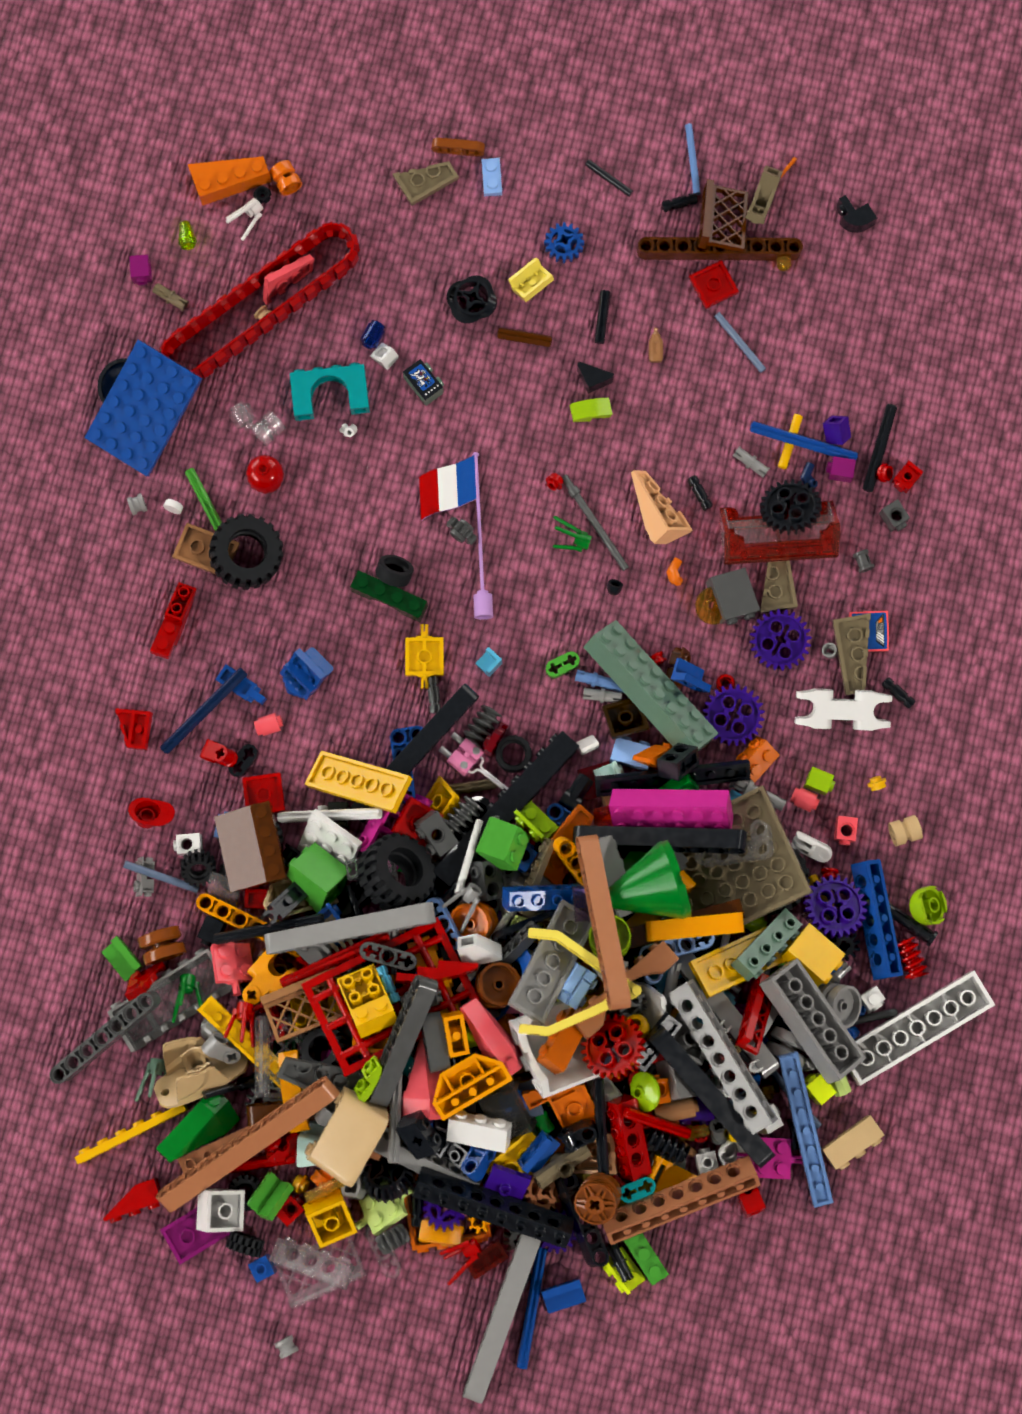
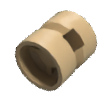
[888,815,923,847]

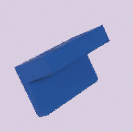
[671,658,712,693]
[517,1130,560,1173]
[541,1278,586,1313]

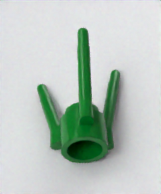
[553,516,592,552]
[171,974,203,1023]

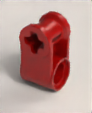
[199,739,238,767]

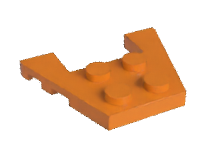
[522,1083,595,1155]

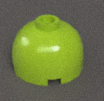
[909,886,947,925]

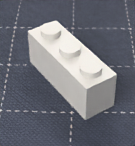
[446,1110,512,1153]

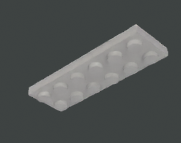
[507,900,591,1025]

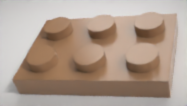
[172,523,240,575]

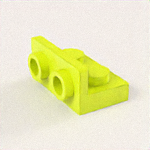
[602,1246,646,1295]

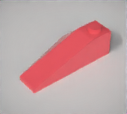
[460,998,523,1076]

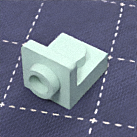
[593,760,624,776]

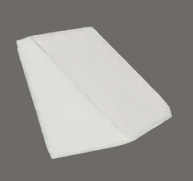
[370,342,399,370]
[576,735,599,755]

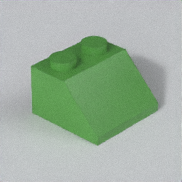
[475,817,531,871]

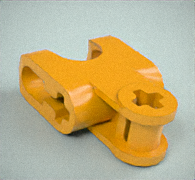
[242,950,297,1005]

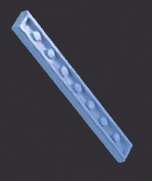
[778,1051,834,1208]

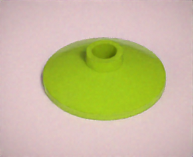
[630,1071,660,1112]

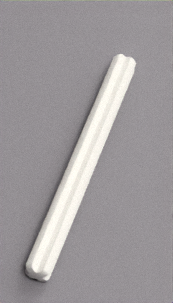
[277,808,382,823]

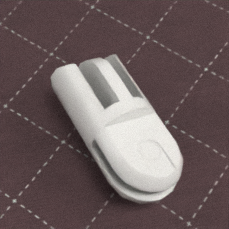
[791,831,832,863]

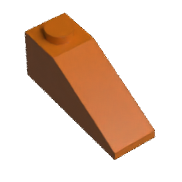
[632,742,673,769]

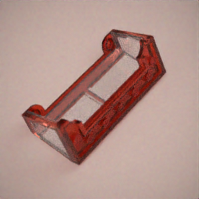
[719,500,840,565]

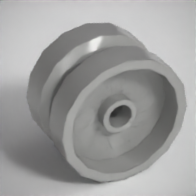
[818,982,862,1029]
[765,1025,807,1069]

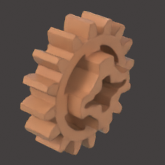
[523,1174,561,1210]

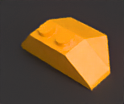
[432,1053,513,1121]

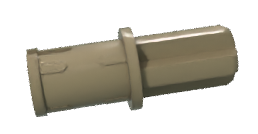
[152,283,189,312]

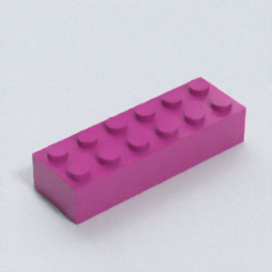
[609,789,734,829]

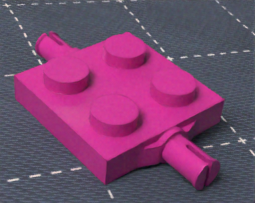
[737,1137,803,1179]

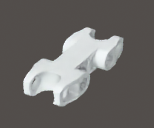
[794,688,892,731]

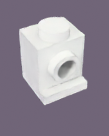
[861,986,886,1014]

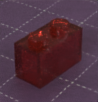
[464,1238,509,1279]

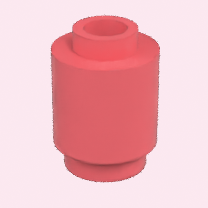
[254,713,284,736]
[790,788,820,812]

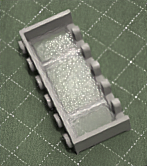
[107,947,232,1053]

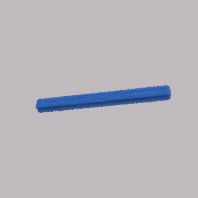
[750,421,858,460]
[517,1247,547,1369]

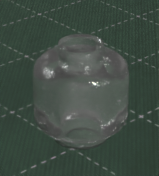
[229,401,257,431]

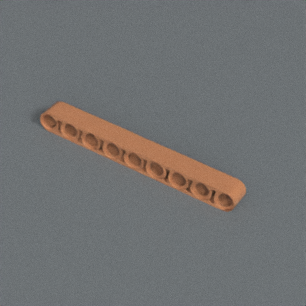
[576,834,631,1011]

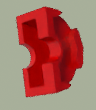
[264,1131,300,1163]

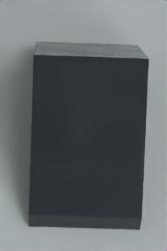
[577,362,614,394]

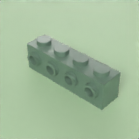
[731,908,803,982]

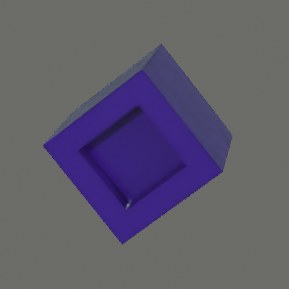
[823,416,851,445]

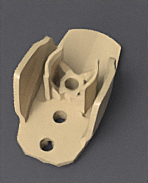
[154,1037,248,1109]

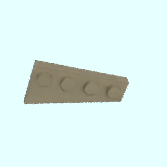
[832,613,871,695]

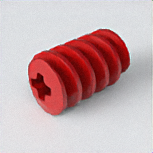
[897,936,929,979]

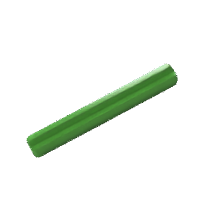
[185,468,222,531]

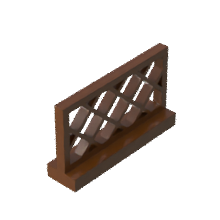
[698,179,748,252]

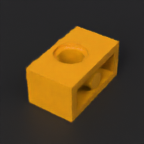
[441,1010,470,1058]

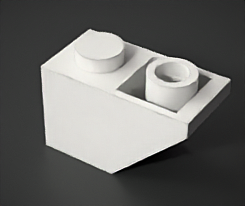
[457,933,502,965]

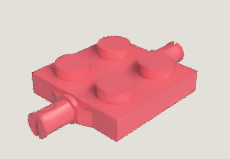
[210,942,253,996]

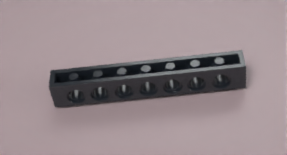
[412,1166,574,1249]

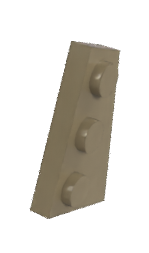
[392,161,459,206]
[760,552,798,614]

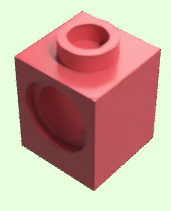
[834,816,858,846]

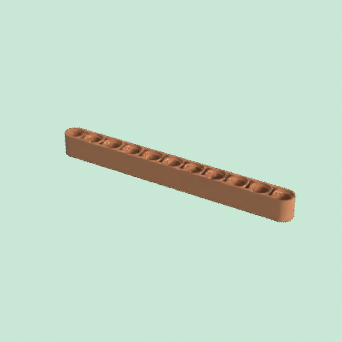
[156,1076,340,1212]

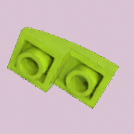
[569,397,613,422]
[353,1055,382,1103]

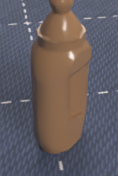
[649,327,663,363]

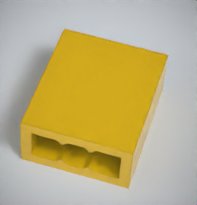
[781,923,846,987]

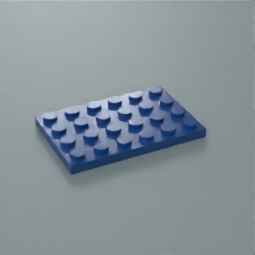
[84,340,203,476]

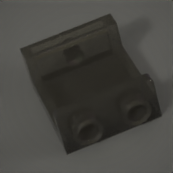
[478,1081,538,1138]

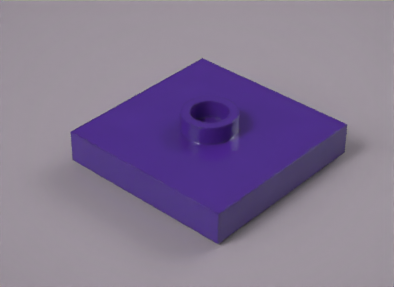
[483,1163,531,1200]

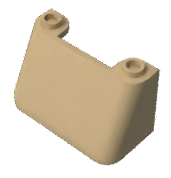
[305,1086,389,1188]

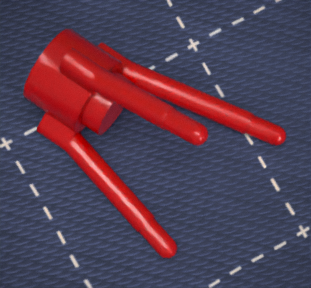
[224,1002,255,1048]
[440,1237,482,1285]

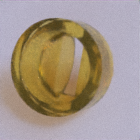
[776,256,791,271]

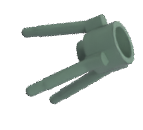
[135,1058,166,1102]

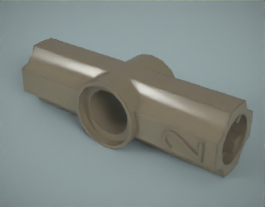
[532,1145,592,1190]

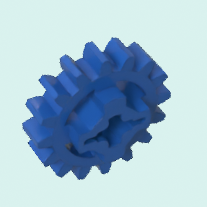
[544,222,584,264]

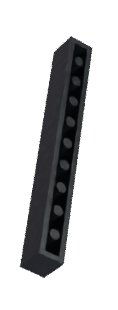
[433,731,579,889]

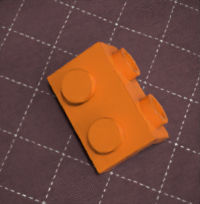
[735,736,780,782]

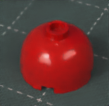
[246,455,284,494]

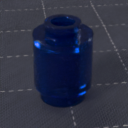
[360,320,385,349]

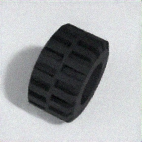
[298,1026,353,1066]

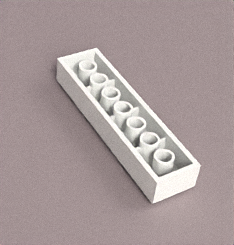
[849,971,995,1086]

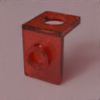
[593,806,613,826]

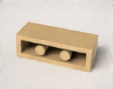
[821,1115,885,1170]

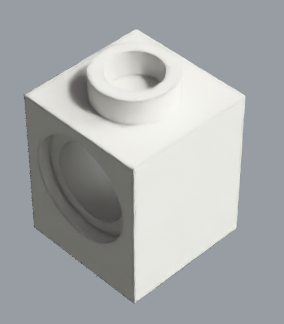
[173,833,203,856]

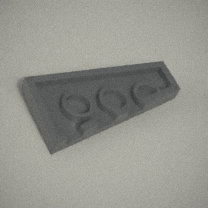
[277,1057,364,1092]

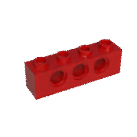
[606,1094,652,1181]

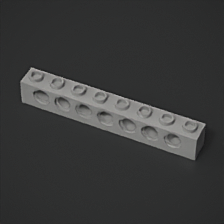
[668,979,778,1135]

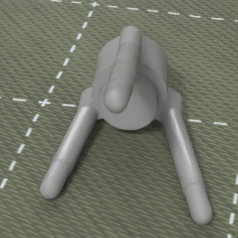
[442,883,482,933]

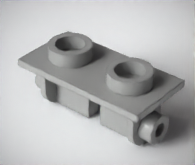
[133,857,155,897]

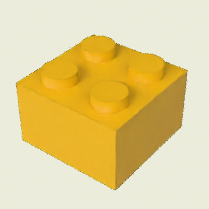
[303,1189,357,1249]

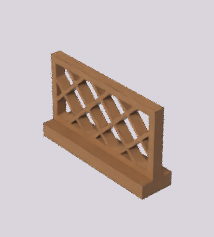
[260,968,345,1043]

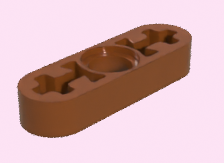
[431,138,485,157]

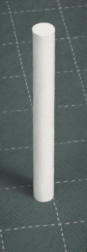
[454,819,483,894]

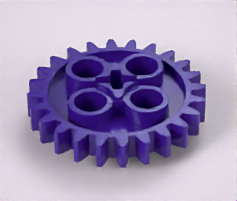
[749,609,812,671]
[703,684,765,746]
[803,875,867,939]

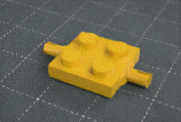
[405,624,444,689]

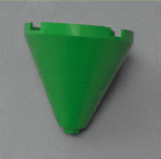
[609,840,691,919]

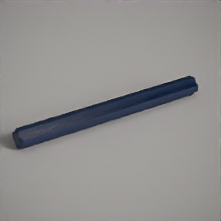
[160,668,247,754]

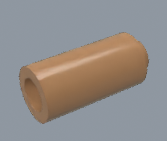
[653,1097,699,1122]

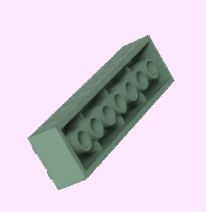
[583,620,719,752]

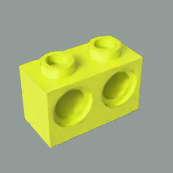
[804,1073,837,1105]

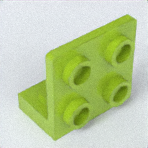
[514,801,559,844]

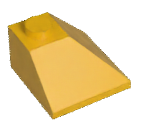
[426,776,460,820]

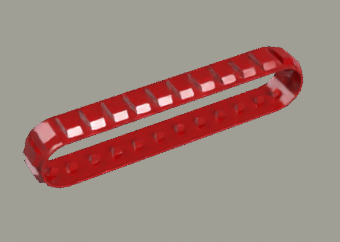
[159,222,360,378]

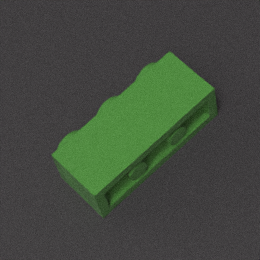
[623,1233,669,1286]

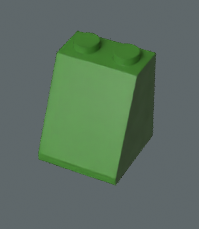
[287,842,351,913]

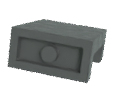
[706,568,760,626]

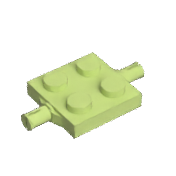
[355,1190,413,1236]

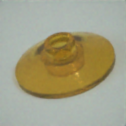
[695,587,722,625]

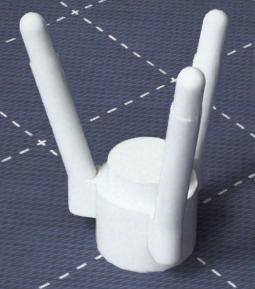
[226,198,263,241]

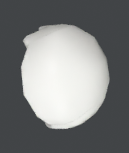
[718,1140,746,1165]

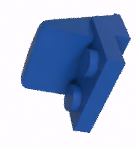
[280,647,333,700]

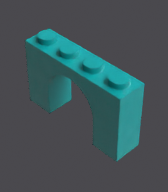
[289,363,370,421]

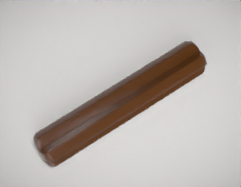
[497,328,552,347]

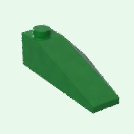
[156,1095,240,1163]

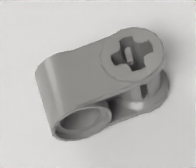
[201,1031,241,1064]

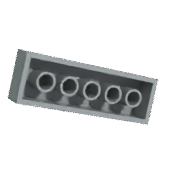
[759,958,866,1084]

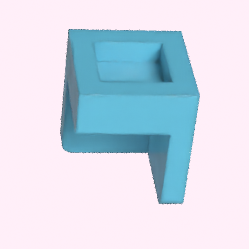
[475,647,502,677]

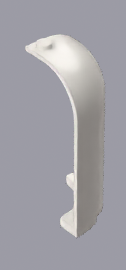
[509,981,667,1099]

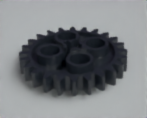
[760,479,822,535]

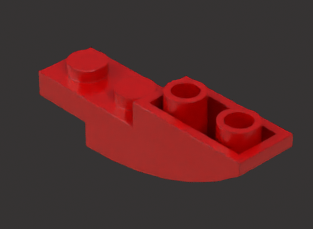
[150,582,197,659]

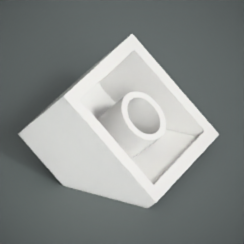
[196,1188,245,1233]

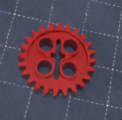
[581,1013,646,1080]

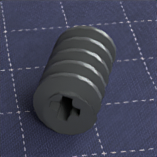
[463,705,503,749]
[443,796,485,839]

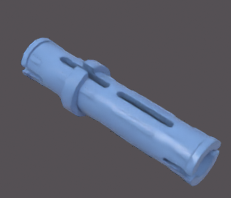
[575,669,625,694]

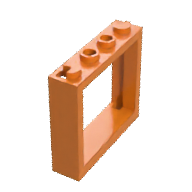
[404,1167,492,1253]

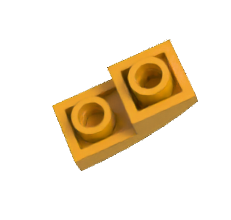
[418,1220,464,1247]

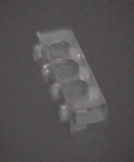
[269,1237,355,1290]

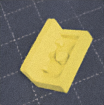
[508,258,554,302]

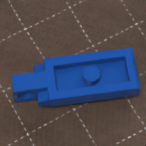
[215,664,267,705]

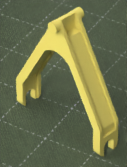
[518,928,642,1036]

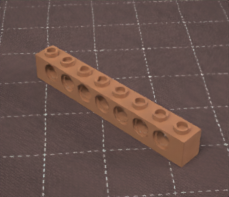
[603,1156,761,1245]

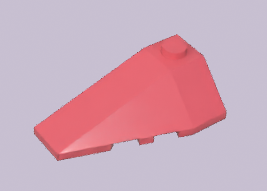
[401,1038,448,1120]

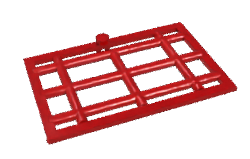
[301,917,481,1077]

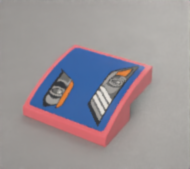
[849,611,889,652]

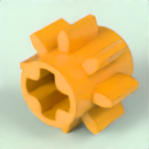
[467,1217,491,1234]

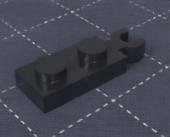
[260,882,308,927]

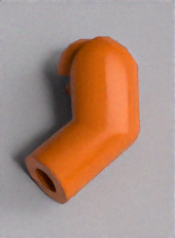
[666,557,683,586]

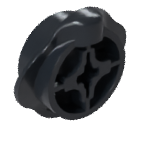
[447,275,497,324]

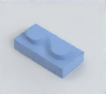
[482,158,502,197]

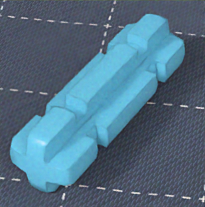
[376,965,400,1004]

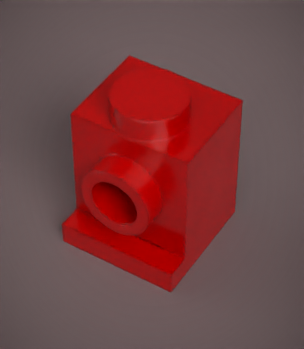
[892,461,923,494]
[276,1194,305,1227]

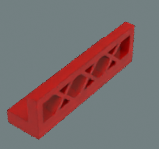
[735,973,772,1055]

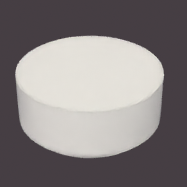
[163,499,183,514]

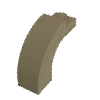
[746,166,783,224]

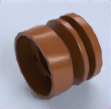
[574,1172,622,1225]

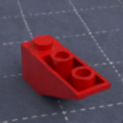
[103,1178,161,1223]

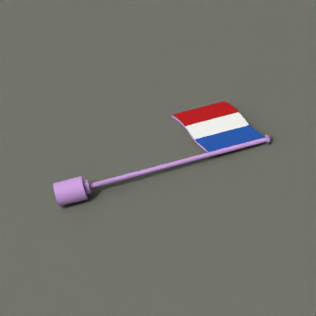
[419,452,493,620]

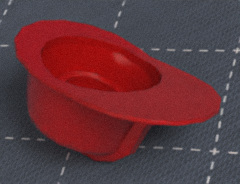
[128,797,175,829]

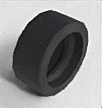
[376,555,414,587]
[496,735,532,773]

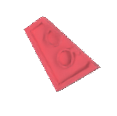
[262,254,314,305]

